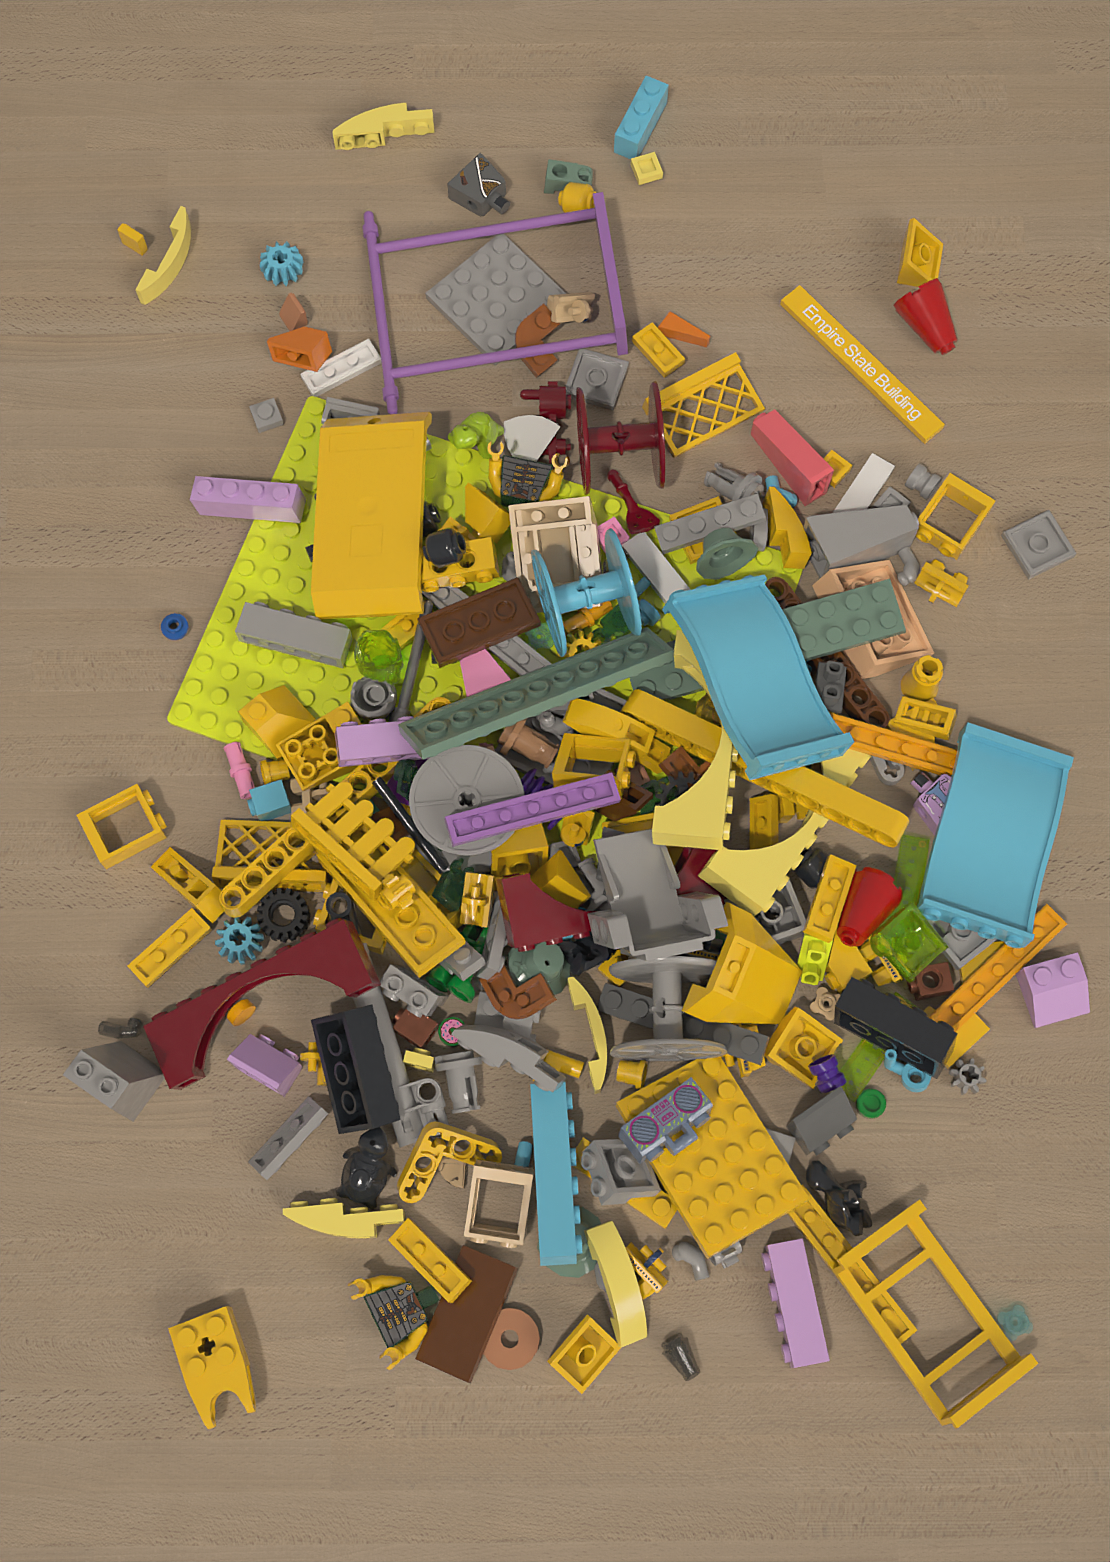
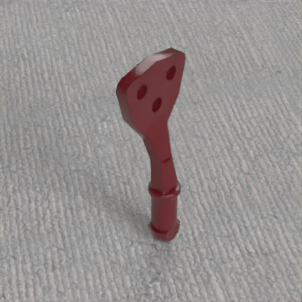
[607,469,660,534]

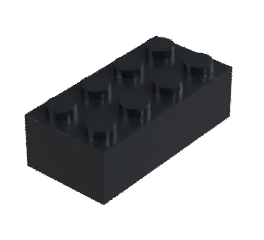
[834,977,958,1079]
[311,1004,401,1134]

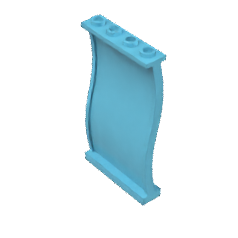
[662,574,855,780]
[915,722,1074,948]

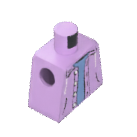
[910,772,951,836]

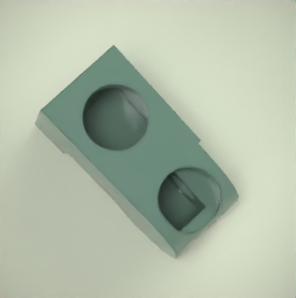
[544,159,593,194]

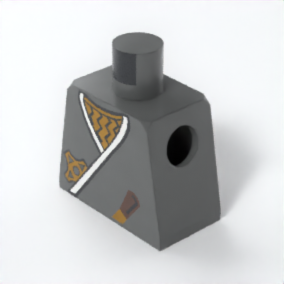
[447,153,510,217]

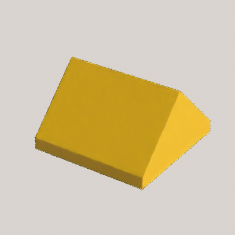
[897,218,943,287]
[531,850,591,909]
[547,1314,621,1394]

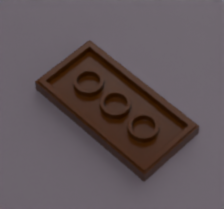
[417,577,541,668]
[415,1245,518,1384]

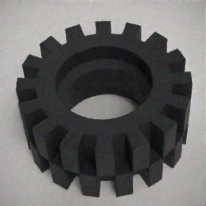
[257,888,311,943]

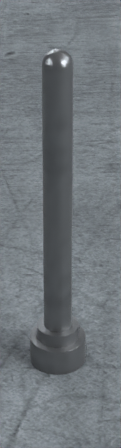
[388,600,433,722]

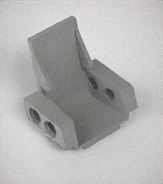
[588,829,728,961]

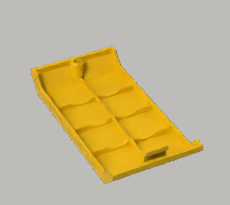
[311,412,432,619]

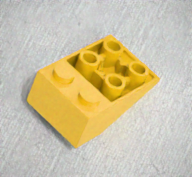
[275,701,362,791]

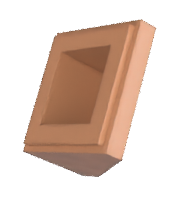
[279,292,308,331]

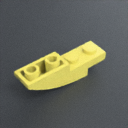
[333,103,434,150]
[283,1198,405,1239]

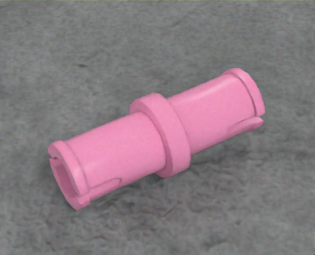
[223,742,255,799]

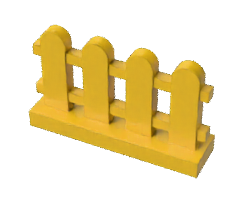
[291,782,415,902]

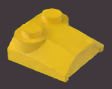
[764,1007,843,1089]

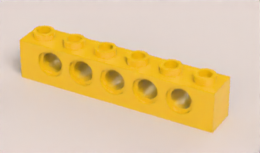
[421,537,500,592]

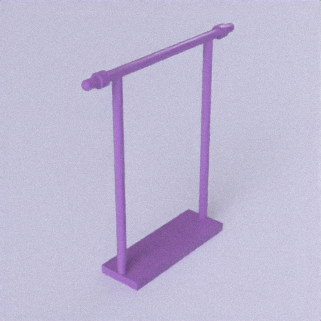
[362,192,628,414]

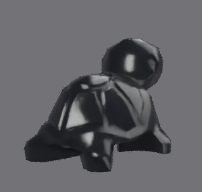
[557,931,620,976]
[336,1127,397,1209]
[806,1160,872,1236]

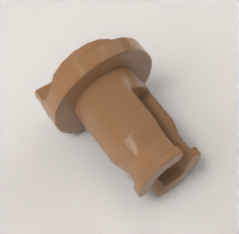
[497,718,560,769]

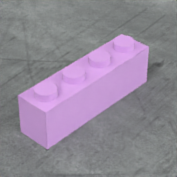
[190,476,306,523]
[335,716,428,767]
[761,1238,830,1368]

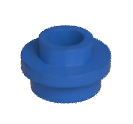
[161,613,189,640]

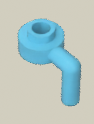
[635,577,661,626]
[884,1049,931,1092]

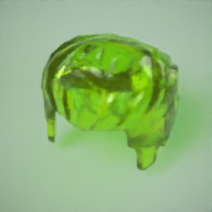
[354,629,404,685]

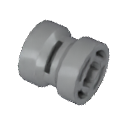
[905,463,942,500]

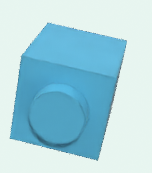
[247,780,291,821]

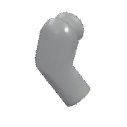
[897,546,920,586]

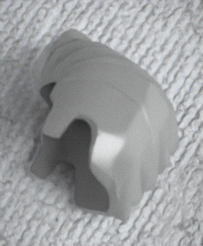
[350,672,397,721]

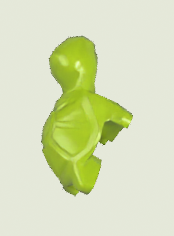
[448,412,504,459]

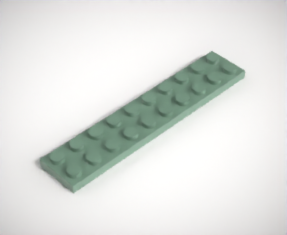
[629,579,906,701]
[398,627,674,759]

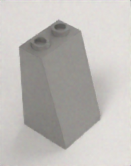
[804,505,919,578]
[63,1041,165,1122]

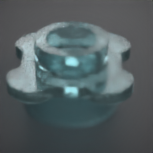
[525,623,554,651]
[997,1305,1033,1341]

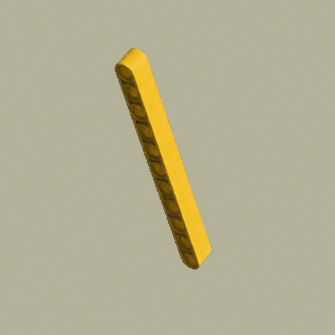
[620,689,909,848]
[219,697,451,918]

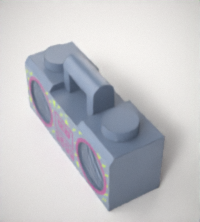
[618,1077,713,1164]

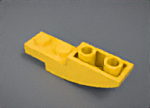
[563,698,671,774]

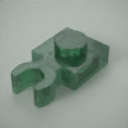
[591,604,631,645]
[431,858,474,912]

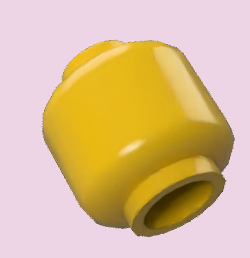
[558,182,596,213]

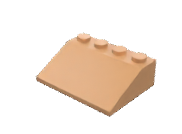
[812,560,934,679]

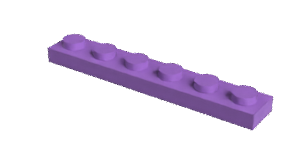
[444,773,621,847]

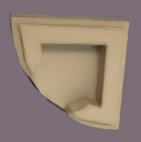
[438,1157,466,1189]

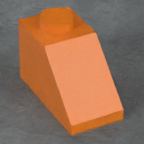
[267,326,332,372]

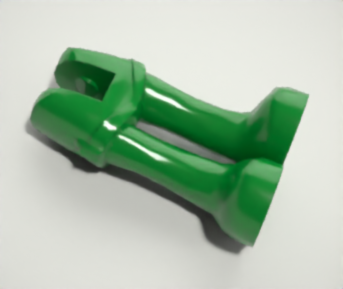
[425,924,488,1003]

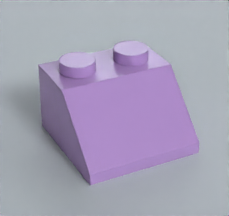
[1016,952,1090,1029]
[227,1034,303,1097]

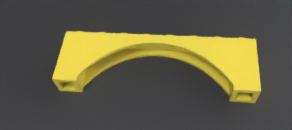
[652,630,738,850]
[698,711,871,917]

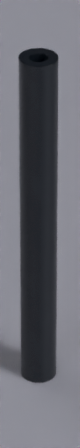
[372,776,448,874]

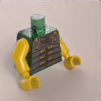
[487,441,570,507]
[348,1275,440,1370]

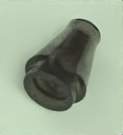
[661,1332,701,1381]

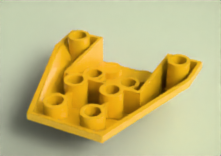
[682,902,802,1024]

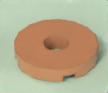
[483,1308,540,1370]

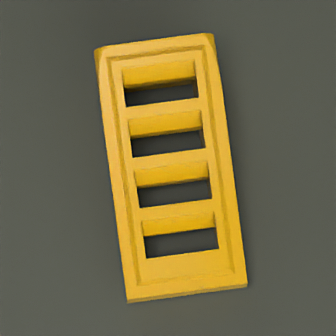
[894,696,957,741]

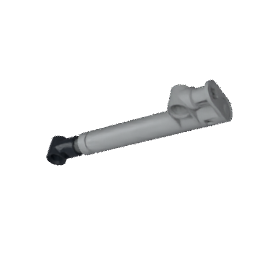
[326,892,454,1148]

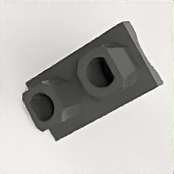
[815,661,846,715]

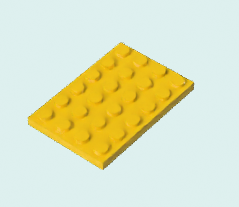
[615,1057,809,1259]

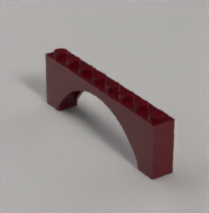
[495,844,728,952]
[143,918,381,1090]

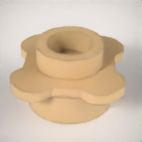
[810,987,841,1021]

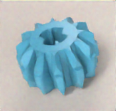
[259,241,304,287]
[215,917,265,965]

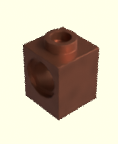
[907,962,954,1001]
[392,1008,439,1050]

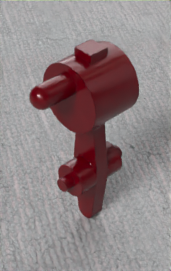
[520,381,571,475]

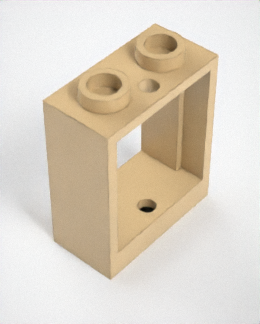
[464,1159,535,1248]

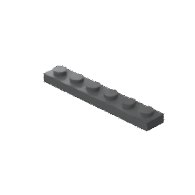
[597,983,770,1065]

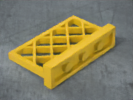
[642,352,765,458]
[212,819,329,892]

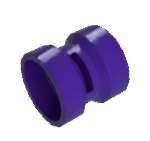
[808,1054,847,1093]

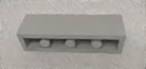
[235,602,353,668]

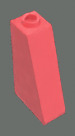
[751,409,834,506]

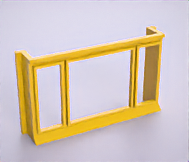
[832,1199,1039,1429]

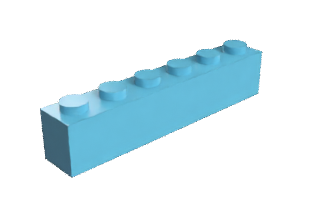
[530,1082,582,1266]

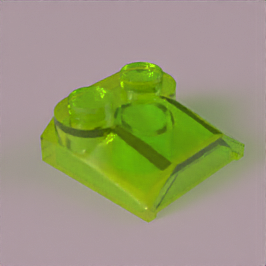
[870,902,949,983]

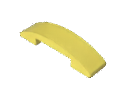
[136,206,191,305]
[567,977,607,1094]
[584,1221,647,1348]

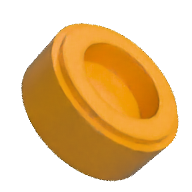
[227,999,256,1027]

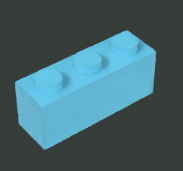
[614,76,669,159]

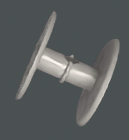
[409,745,524,877]
[609,956,727,1062]

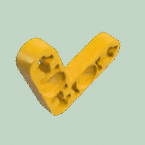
[397,1121,502,1203]

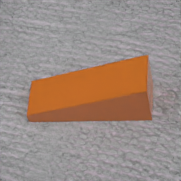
[658,311,710,348]

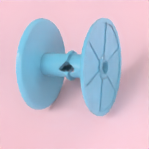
[531,528,642,657]

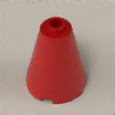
[893,278,958,355]
[837,867,903,947]

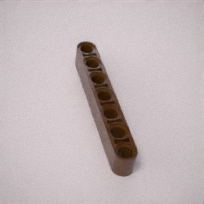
[765,577,890,728]

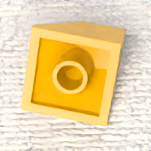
[238,685,316,761]
[491,823,549,891]

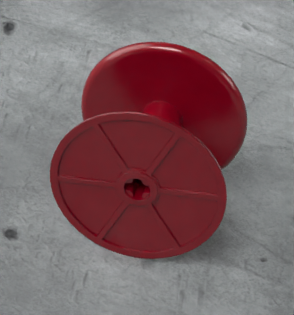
[576,381,665,495]

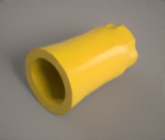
[901,655,943,702]

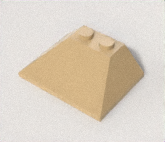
[508,496,602,613]

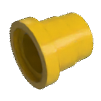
[260,760,290,785]
[616,1060,648,1089]

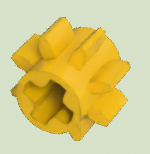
[379,873,416,910]

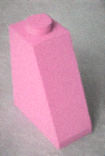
[460,649,511,697]

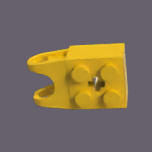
[168,1306,256,1430]

